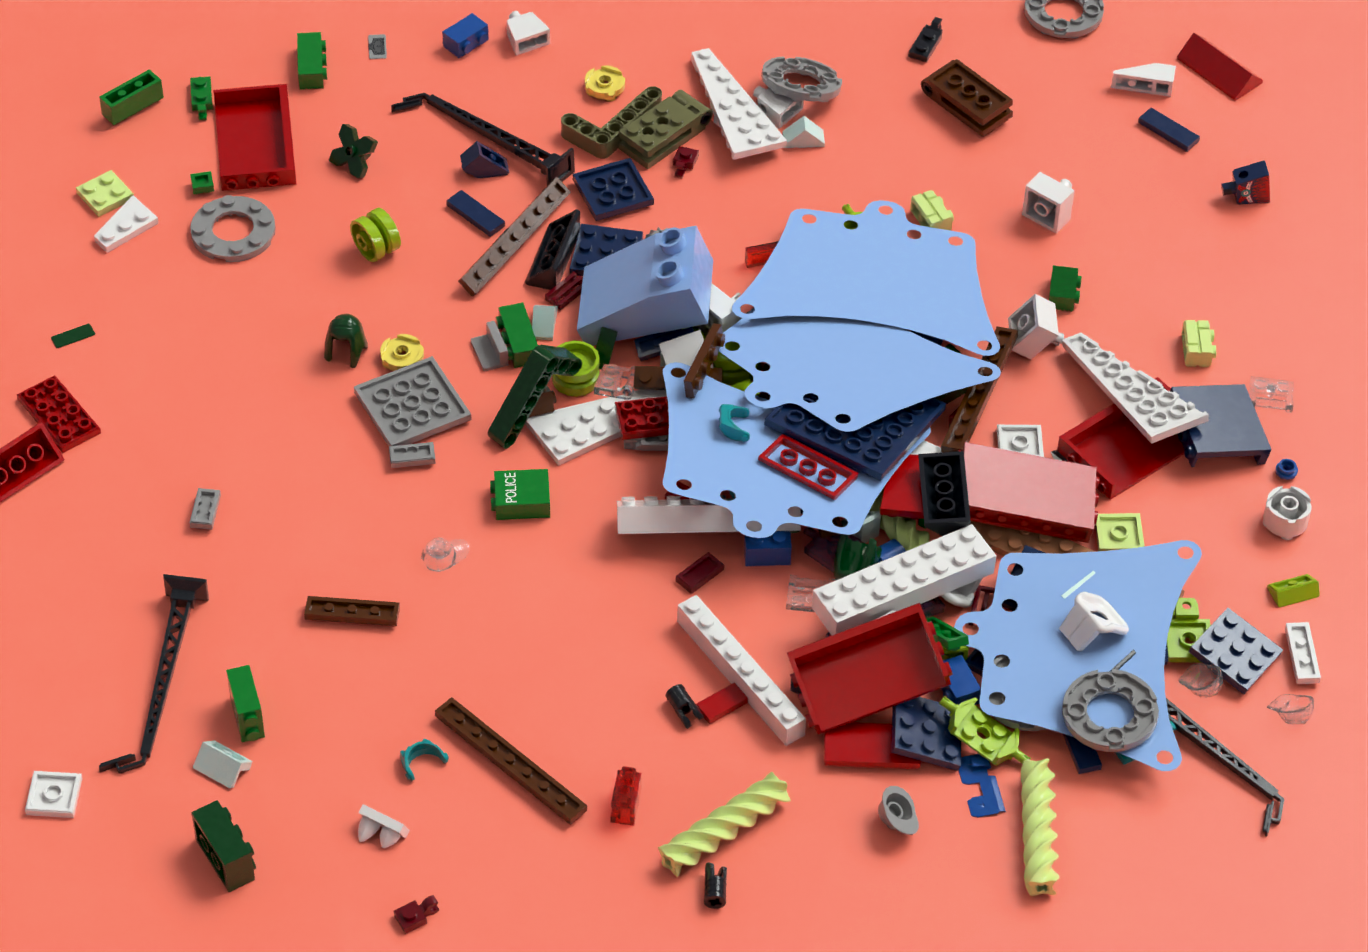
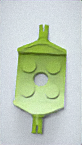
[939,695,1031,765]

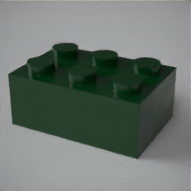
[191,800,256,892]

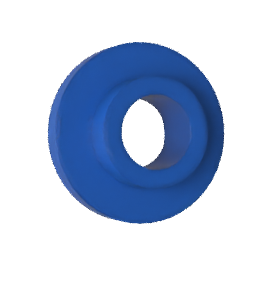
[1275,459,1298,480]

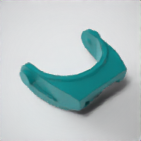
[719,404,750,442]
[400,739,449,781]

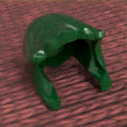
[324,313,369,368]
[834,534,882,580]

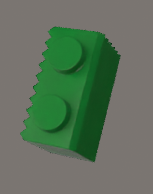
[1049,265,1082,312]

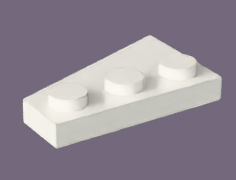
[94,195,159,253]

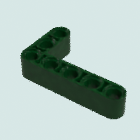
[488,345,582,449]

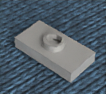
[389,442,436,468]
[189,488,221,530]

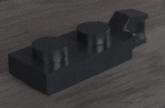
[908,17,943,62]

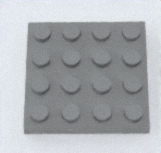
[354,356,472,446]

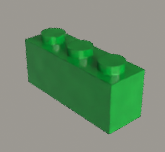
[297,32,327,89]
[99,69,164,125]
[495,302,538,368]

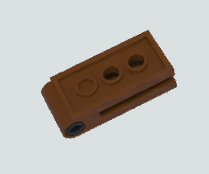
[920,59,1013,137]

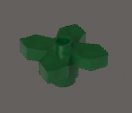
[329,124,378,178]

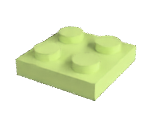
[76,170,134,217]
[1095,513,1145,551]

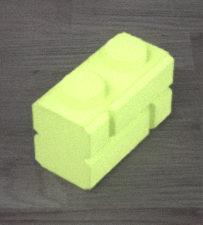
[910,190,954,231]
[1181,320,1216,367]

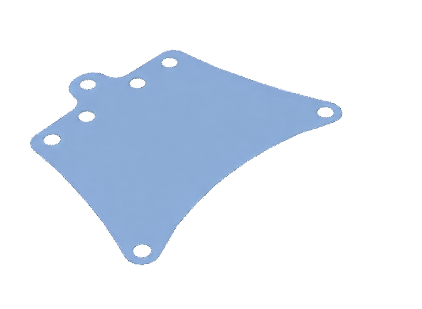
[732,200,1000,356]
[719,308,1001,432]
[663,362,931,538]
[954,540,1202,771]

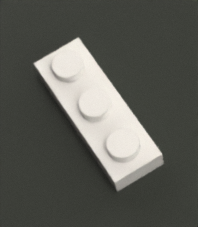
[1285,622,1321,684]

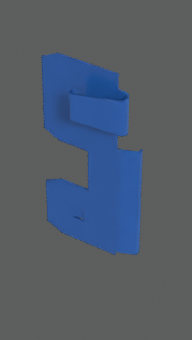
[958,754,1006,817]

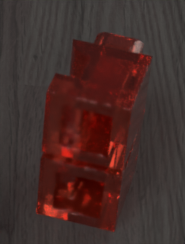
[610,766,642,826]

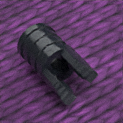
[665,684,704,729]
[704,862,727,909]

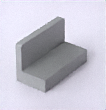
[471,321,509,371]

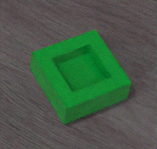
[190,171,214,194]

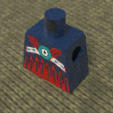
[1221,160,1270,205]

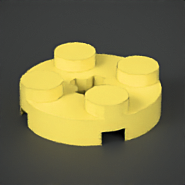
[585,65,625,102]
[380,334,424,371]

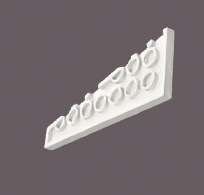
[690,48,787,160]
[1062,332,1209,444]
[525,390,667,466]

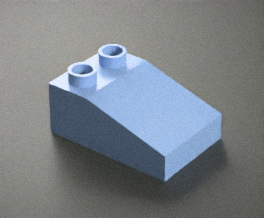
[577,226,714,346]

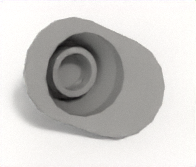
[878,786,919,835]

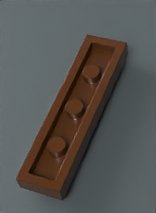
[684,323,725,399]
[634,366,723,390]
[304,596,400,626]

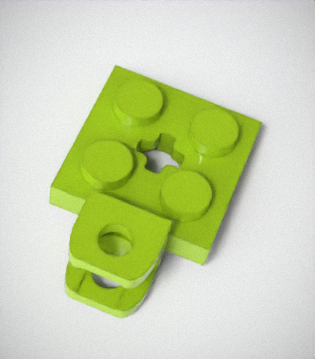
[1167,598,1211,663]

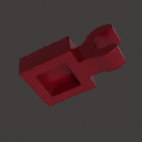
[673,146,699,178]
[393,895,439,934]

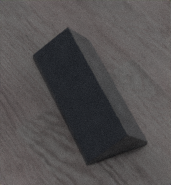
[524,209,580,290]
[918,451,971,536]

